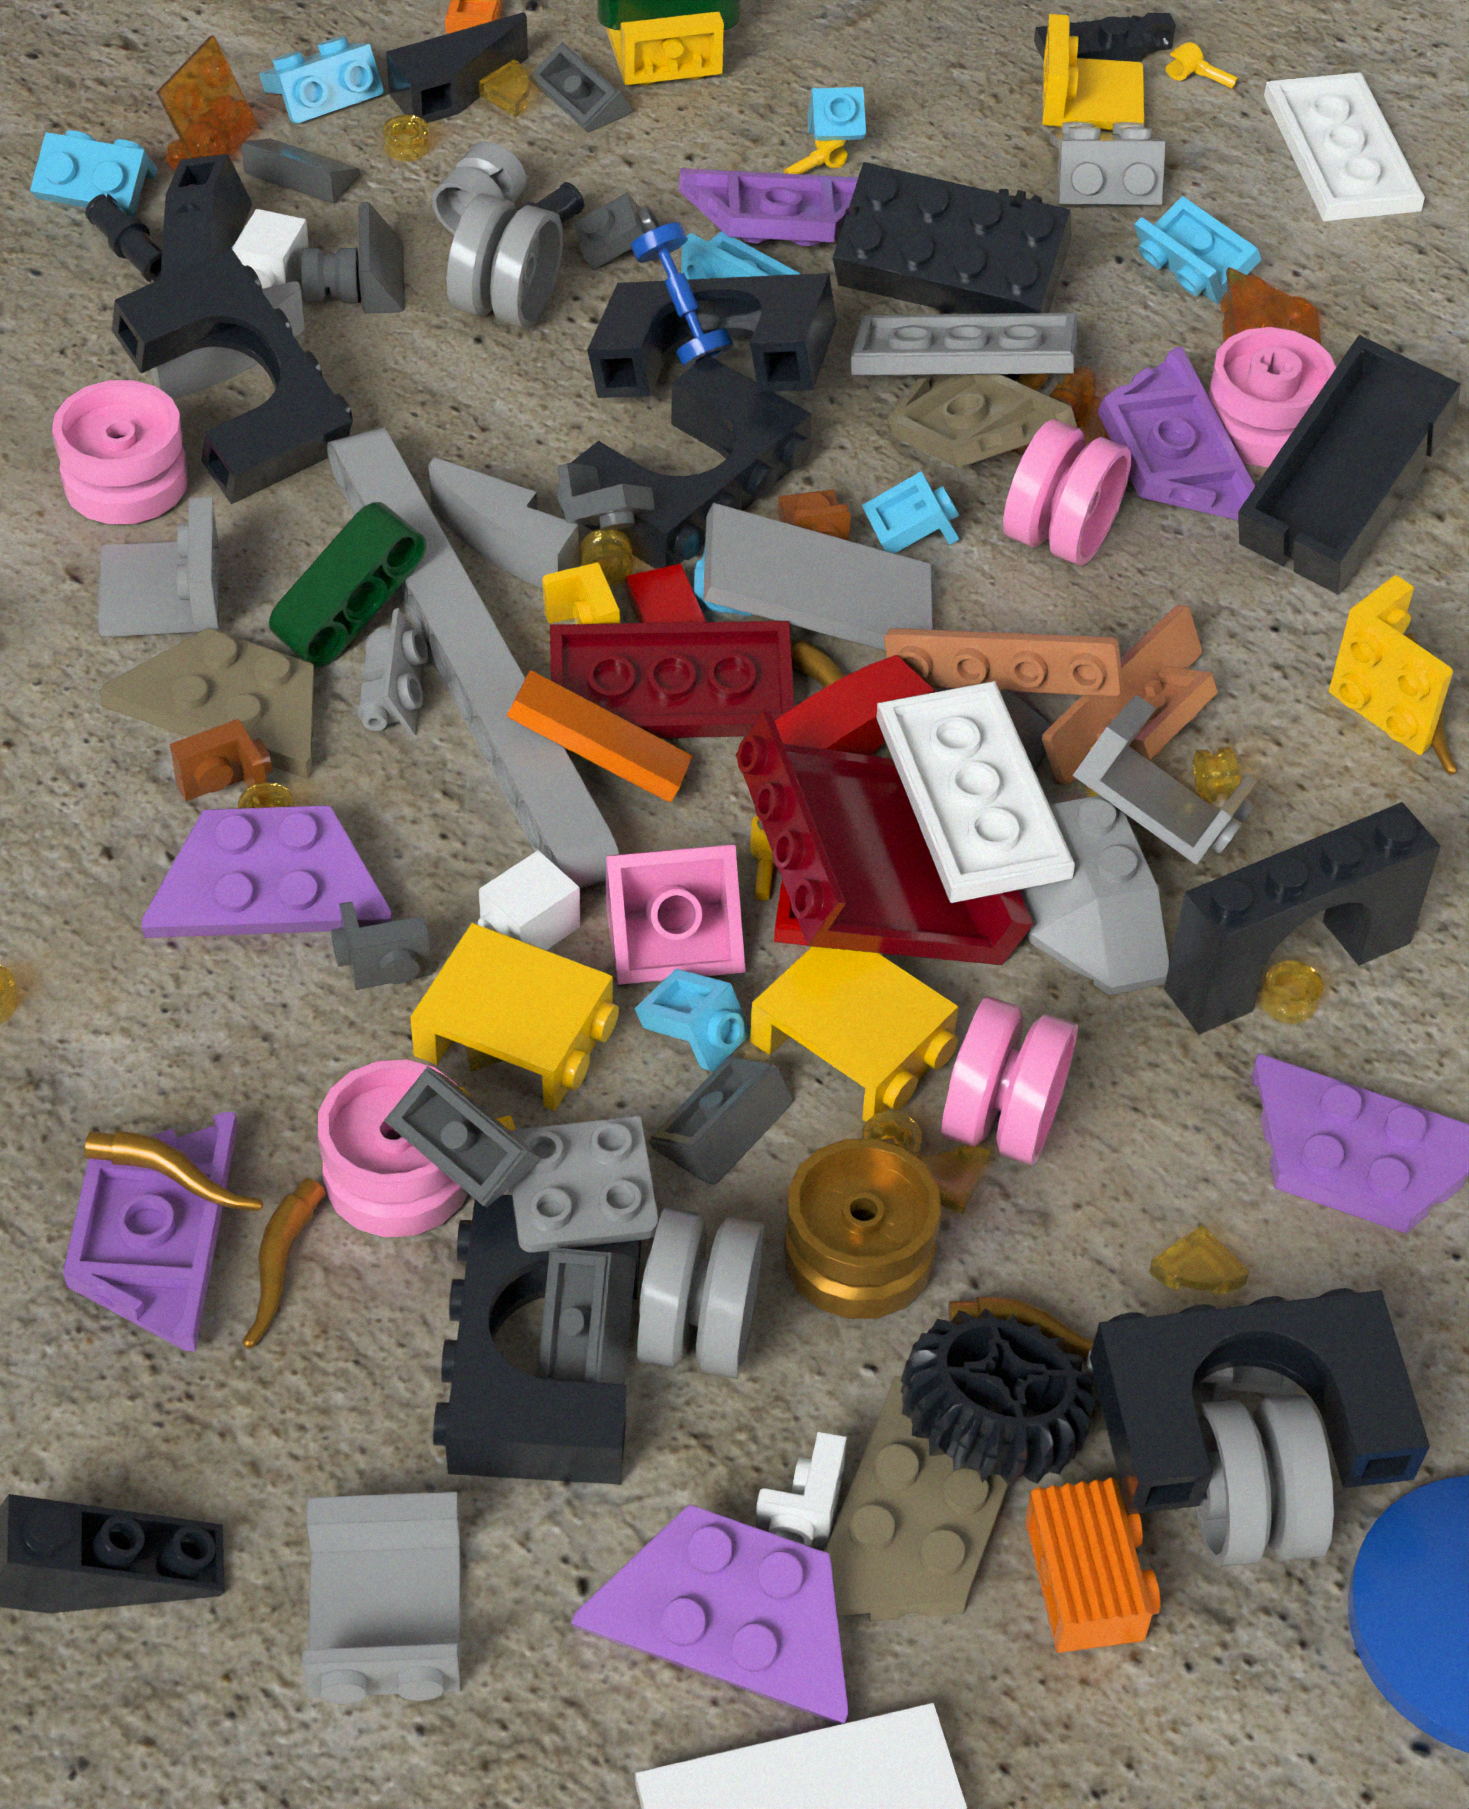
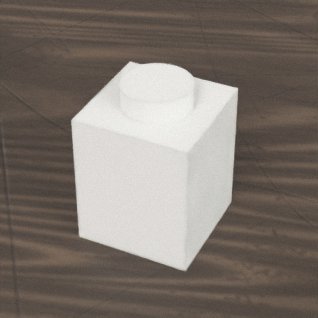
[232,209,309,289]
[478,850,580,950]

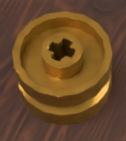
[784,1139,941,1319]

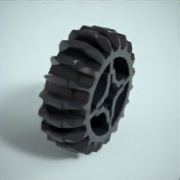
[900,1308,1096,1487]

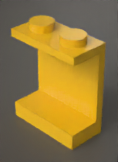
[410,923,619,1111]
[750,947,959,1126]

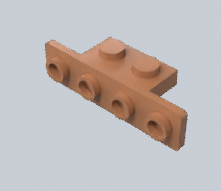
[1042,605,1218,785]
[884,628,1123,696]

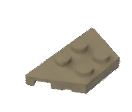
[888,374,1077,468]
[99,628,316,779]
[824,1375,1009,1622]

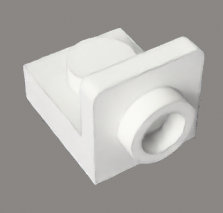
[756,1432,846,1549]

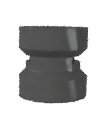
[301,248,360,303]

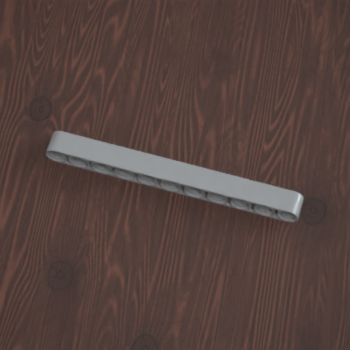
[327,427,619,889]

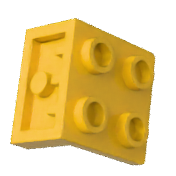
[606,12,724,85]
[1042,14,1144,131]
[1328,574,1453,755]

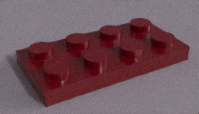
[550,621,794,738]

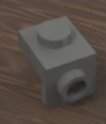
[574,192,661,270]
[557,463,655,531]
[331,901,432,990]

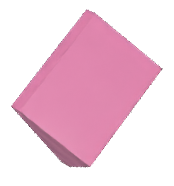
[606,844,746,985]

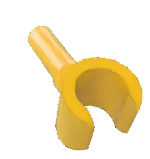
[1165,42,1238,89]
[783,139,848,175]
[750,815,775,901]

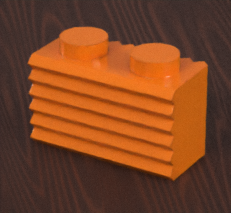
[1025,1477,1160,1653]

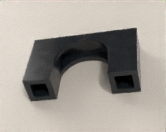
[112,248,353,504]
[587,273,837,398]
[562,355,812,569]
[1164,802,1441,1035]
[433,1194,642,1485]
[1089,1288,1430,1515]

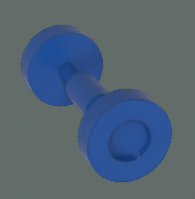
[630,222,734,368]

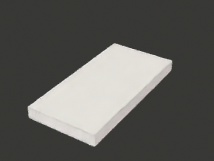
[1264,72,1425,221]
[876,681,1075,903]
[635,1703,967,1809]

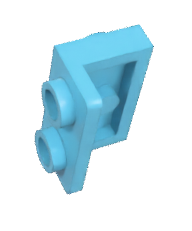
[259,36,384,123]
[30,130,158,217]
[1134,196,1261,305]
[681,231,801,279]

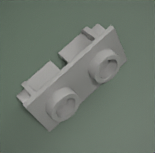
[357,608,428,736]

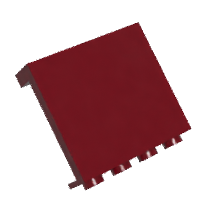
[736,711,1033,965]

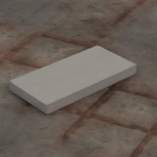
[851,313,1078,375]
[703,503,933,650]

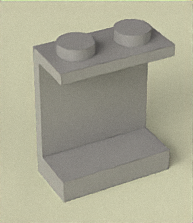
[1073,694,1257,865]
[302,1492,461,1704]

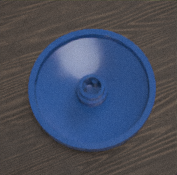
[1348,1475,1469,1753]

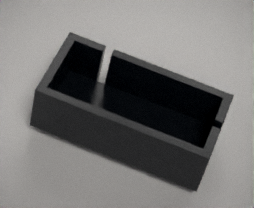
[833,162,1072,314]
[1238,335,1461,595]

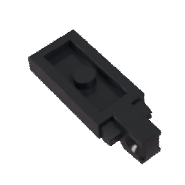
[1034,12,1176,62]

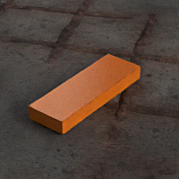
[506,670,692,802]

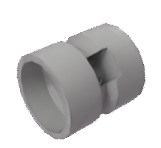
[432,142,526,235]

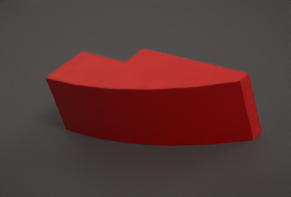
[775,655,935,755]

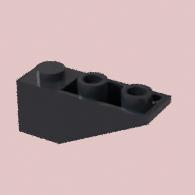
[386,12,528,127]
[160,154,253,280]
[0,1494,225,1614]

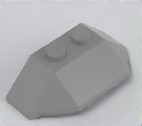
[1019,788,1169,995]

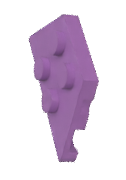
[679,168,858,246]
[1097,347,1255,520]
[142,806,392,938]
[1251,1053,1469,1234]
[63,1112,238,1352]
[571,1504,850,1725]

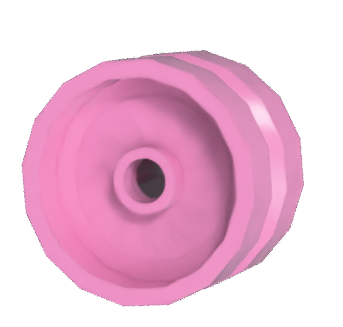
[1208,327,1336,467]
[52,380,189,524]
[1003,419,1131,567]
[941,996,1078,1166]
[318,1059,468,1237]

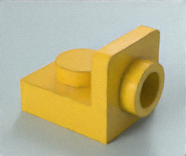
[542,562,620,624]

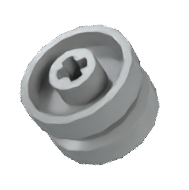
[446,193,563,329]
[637,1207,764,1379]
[1194,1394,1334,1567]

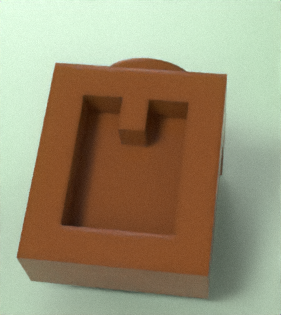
[777,489,851,541]
[170,719,273,802]

